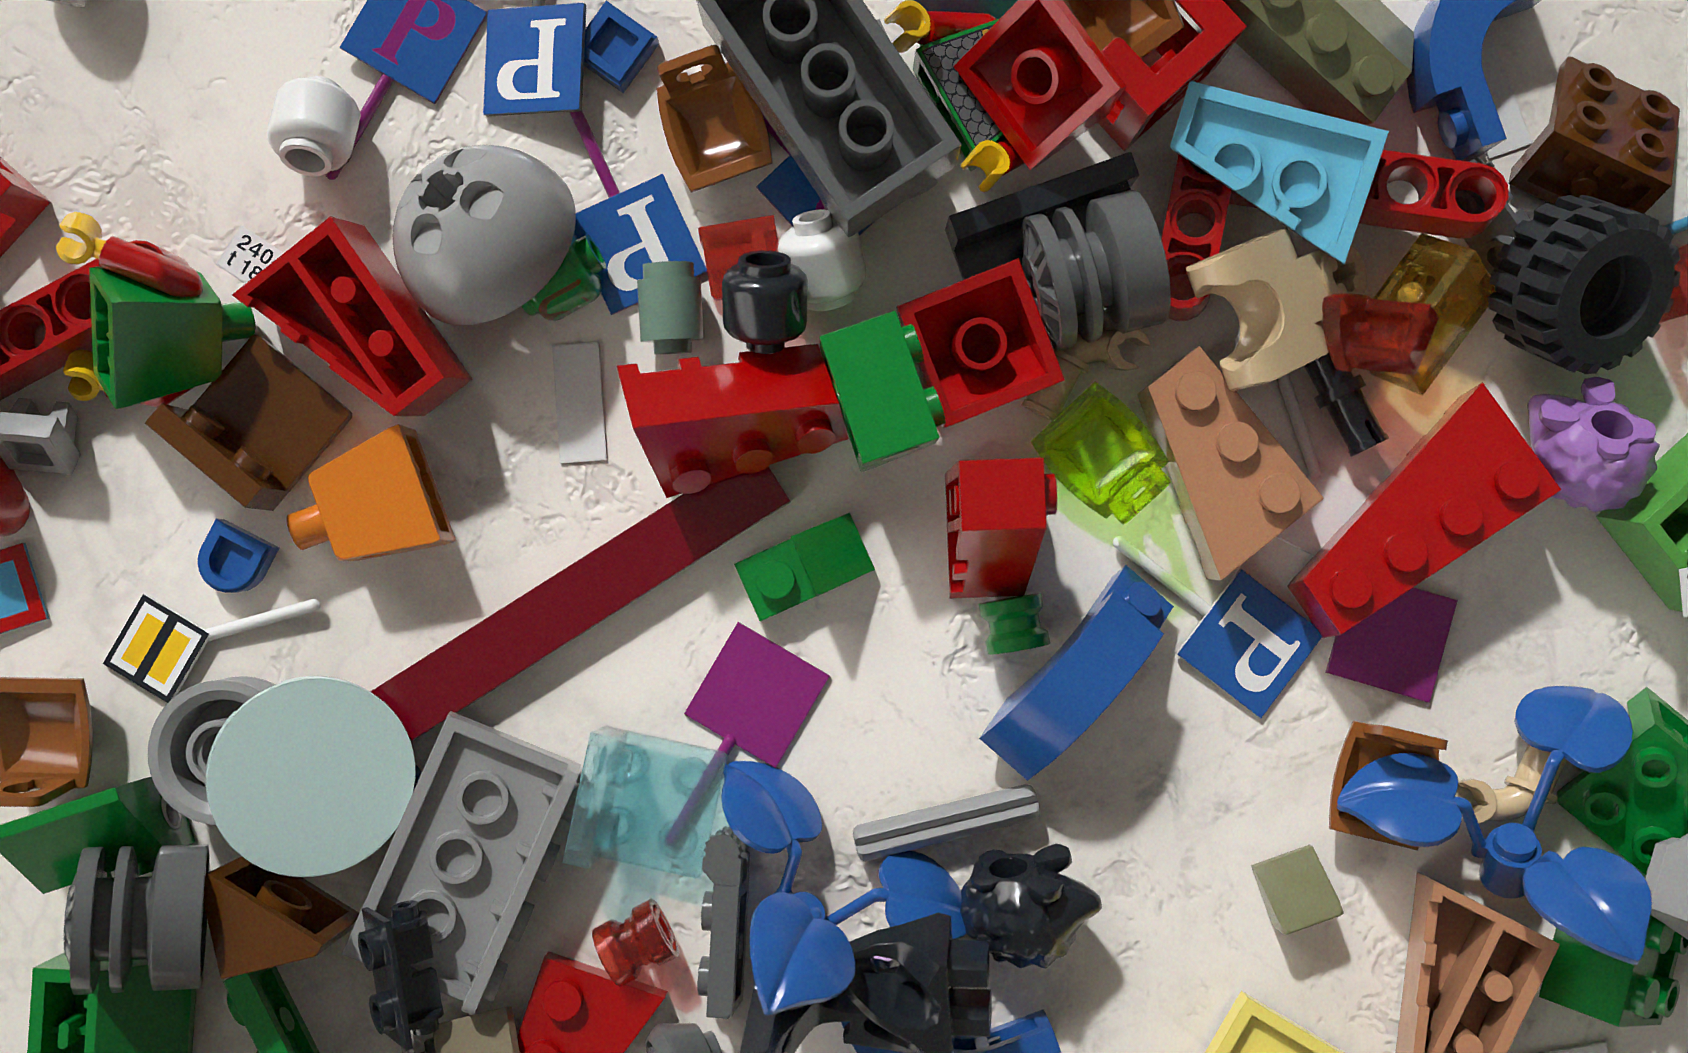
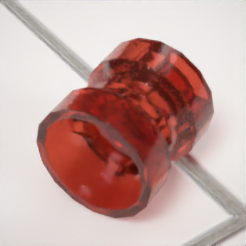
[592,898,679,987]

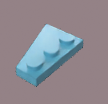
[1170,81,1389,265]

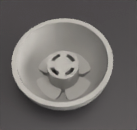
[392,145,576,325]

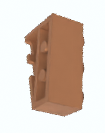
[1137,346,1324,581]
[1395,872,1560,1053]

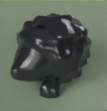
[960,843,1102,969]

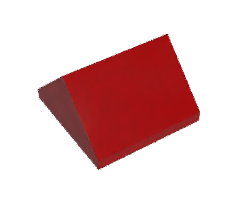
[953,0,1126,170]
[896,258,1065,428]

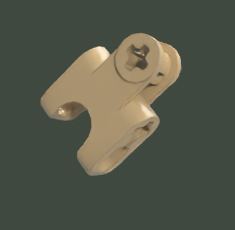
[1186,227,1367,391]

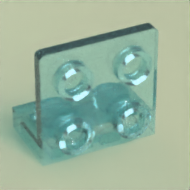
[562,726,728,878]

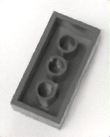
[696,0,962,237]

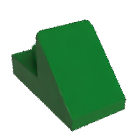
[734,512,875,621]

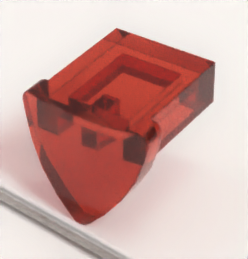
[1322,292,1439,376]

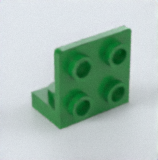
[1556,687,1688,875]

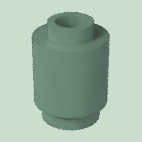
[637,261,704,354]

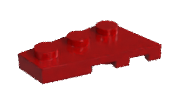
[517,951,668,1053]

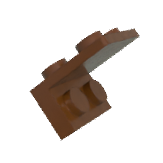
[1508,56,1680,214]
[145,335,352,511]

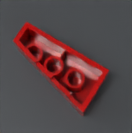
[1287,382,1561,638]

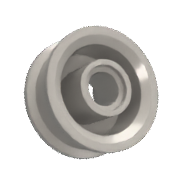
[148,676,276,825]

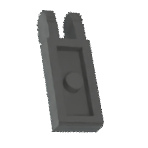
[697,826,750,1019]

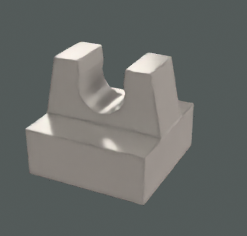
[0,398,81,475]

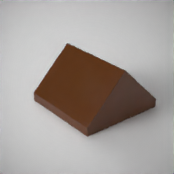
[203,856,359,979]

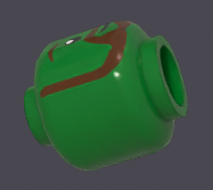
[521,234,606,321]

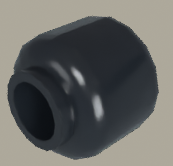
[722,251,808,354]

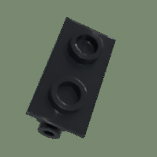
[358,900,444,1051]

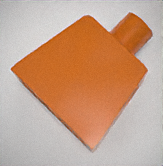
[286,424,456,561]

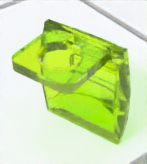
[1030,381,1171,525]

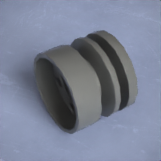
[1021,190,1171,351]
[64,845,210,995]

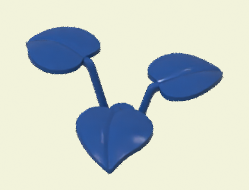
[1337,686,1652,965]
[721,761,966,1015]

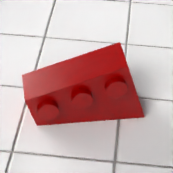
[232,216,473,416]
[617,344,849,498]
[945,457,1057,599]

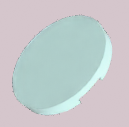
[205,676,415,877]

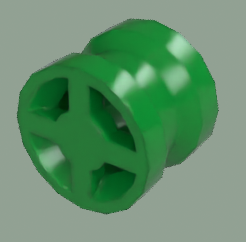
[979,593,1050,655]

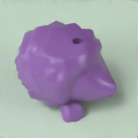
[1527,377,1660,512]

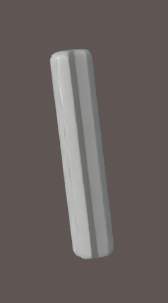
[853,784,1040,861]

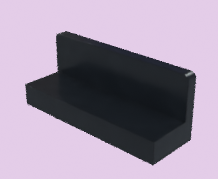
[945,151,1140,280]

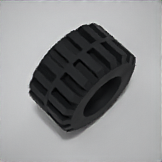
[1488,195,1680,374]

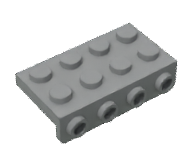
[342,711,587,1015]

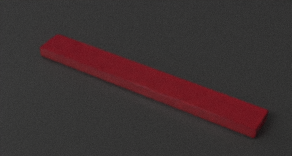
[370,467,791,742]

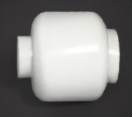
[267,76,361,176]
[776,209,866,311]

